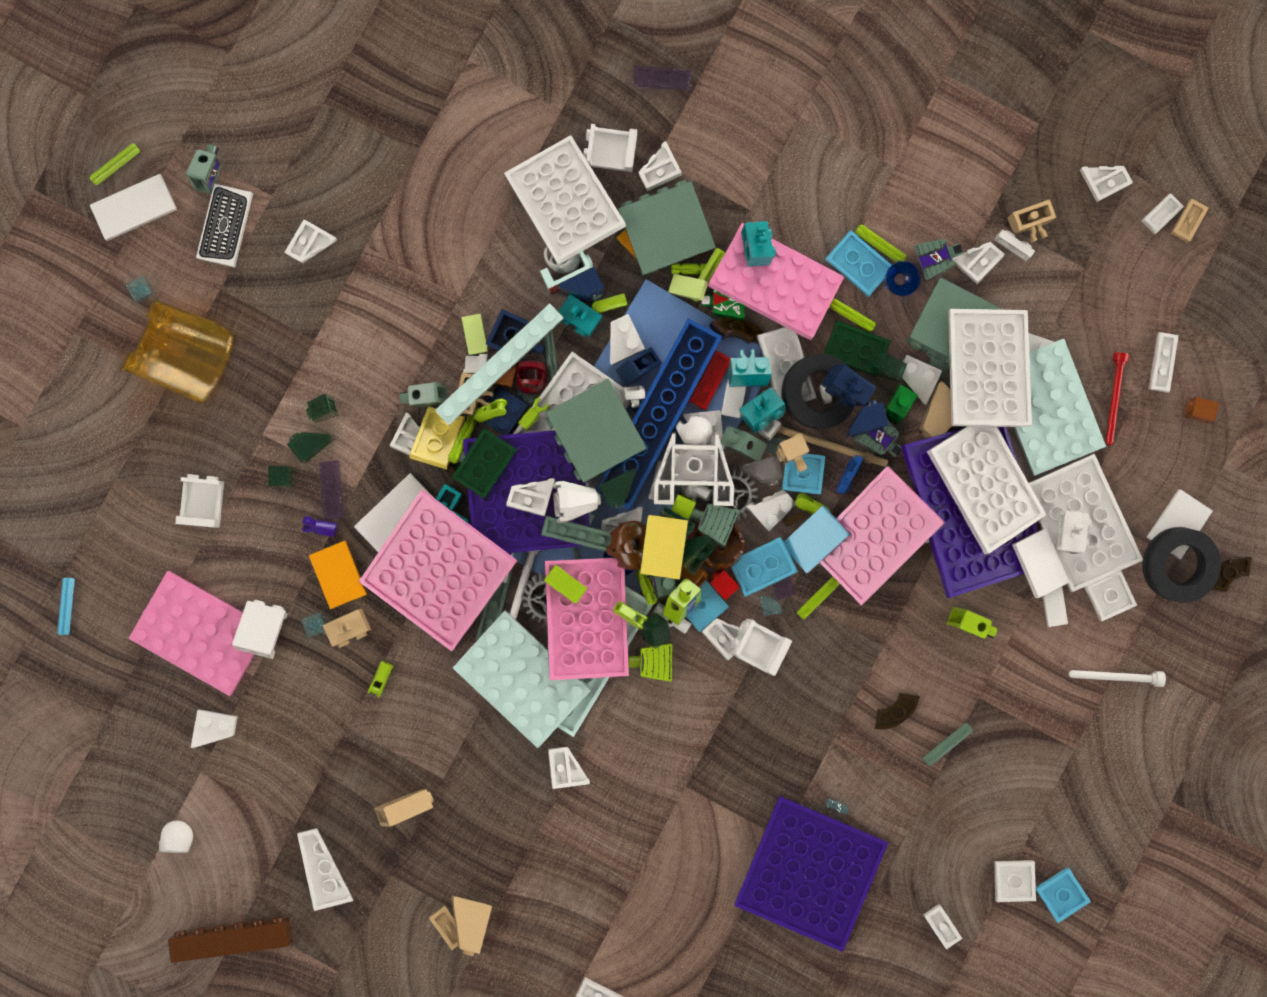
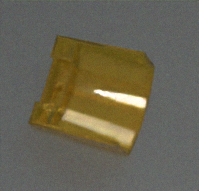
[121,299,234,404]

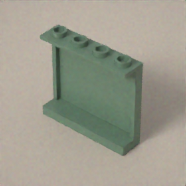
[618,180,716,276]
[906,277,1003,367]
[545,378,647,483]

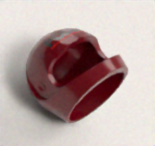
[516,361,547,394]

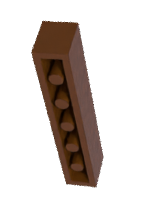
[168,916,293,963]

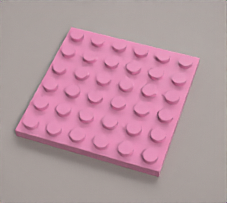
[359,490,517,651]

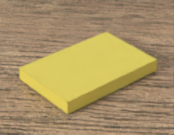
[409,406,465,469]
[640,515,688,580]

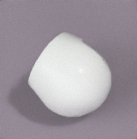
[544,246,581,275]
[676,415,713,445]
[159,820,193,853]

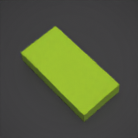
[544,564,588,604]

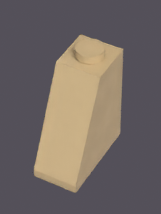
[919,381,952,439]
[374,789,433,827]
[451,896,492,956]

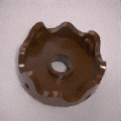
[606,521,646,571]
[696,523,744,570]

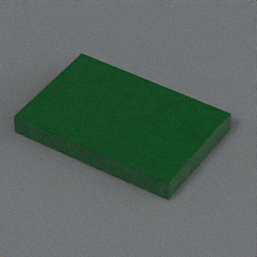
[823,320,890,377]
[452,428,517,499]

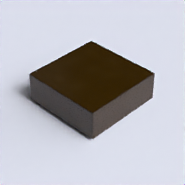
[783,511,804,527]

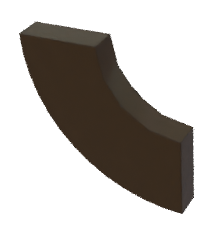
[709,317,763,344]
[1211,557,1252,592]
[875,693,920,730]

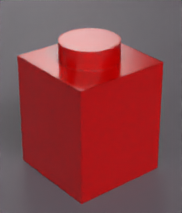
[709,570,740,600]

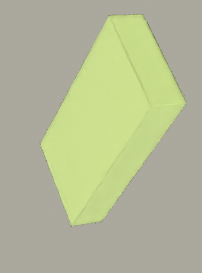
[668,274,709,301]
[462,314,488,356]

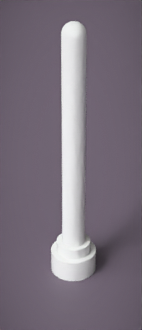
[510,550,541,620]
[1069,670,1166,687]

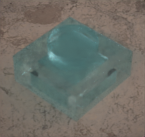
[126,276,154,303]
[301,612,325,638]

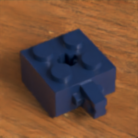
[486,309,545,362]
[821,364,876,407]

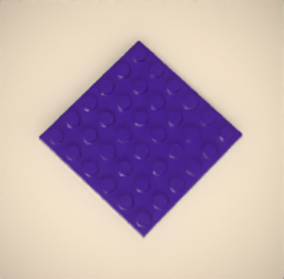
[463,430,590,553]
[734,796,888,952]

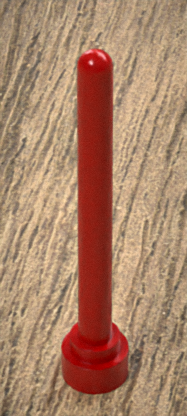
[1105,352,1130,446]

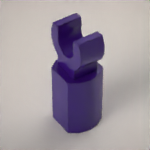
[302,516,337,537]

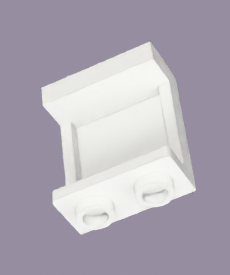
[583,124,637,172]
[175,474,224,528]
[232,600,287,659]
[729,619,792,676]

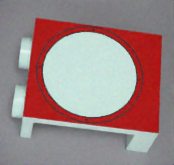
[540,251,593,295]

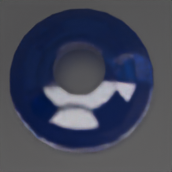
[885,261,921,297]

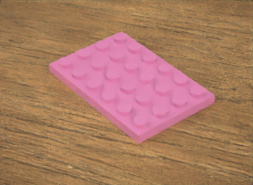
[708,223,844,340]
[820,466,945,605]
[545,558,629,680]
[128,571,255,696]

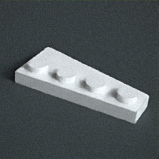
[297,828,353,911]

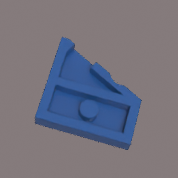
[834,455,863,495]

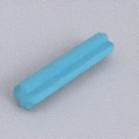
[57,578,75,635]

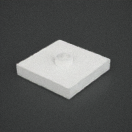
[1084,571,1137,621]
[994,860,1036,902]

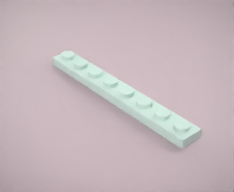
[435,304,563,425]

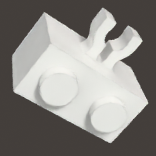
[1056,511,1091,553]

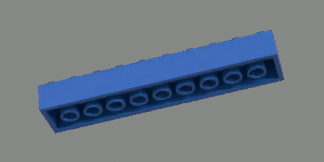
[596,318,722,510]

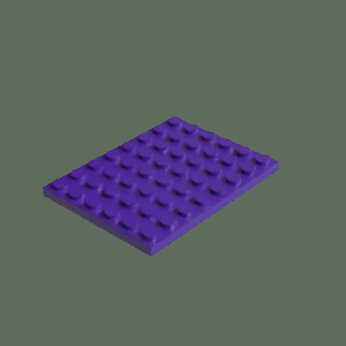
[901,427,1038,598]

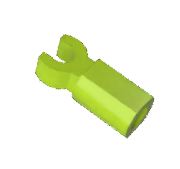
[518,397,549,431]

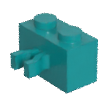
[741,221,776,267]
[558,294,603,338]
[727,350,772,387]
[739,387,786,434]

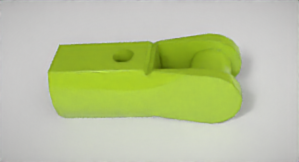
[592,293,627,314]
[474,399,507,423]
[795,493,830,515]
[613,601,648,630]
[368,661,393,698]

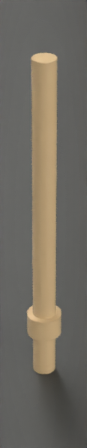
[777,426,888,467]

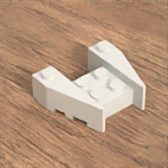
[654,433,734,506]

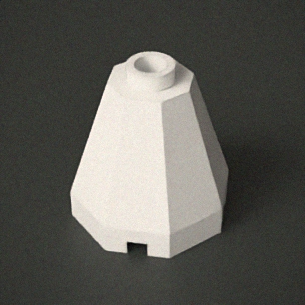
[553,481,601,523]

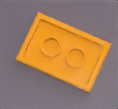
[309,541,367,609]

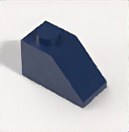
[615,347,662,386]

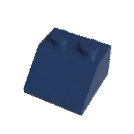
[559,267,605,303]
[483,386,529,435]
[845,400,889,439]

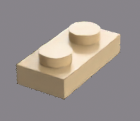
[1171,199,1208,243]
[429,906,458,950]

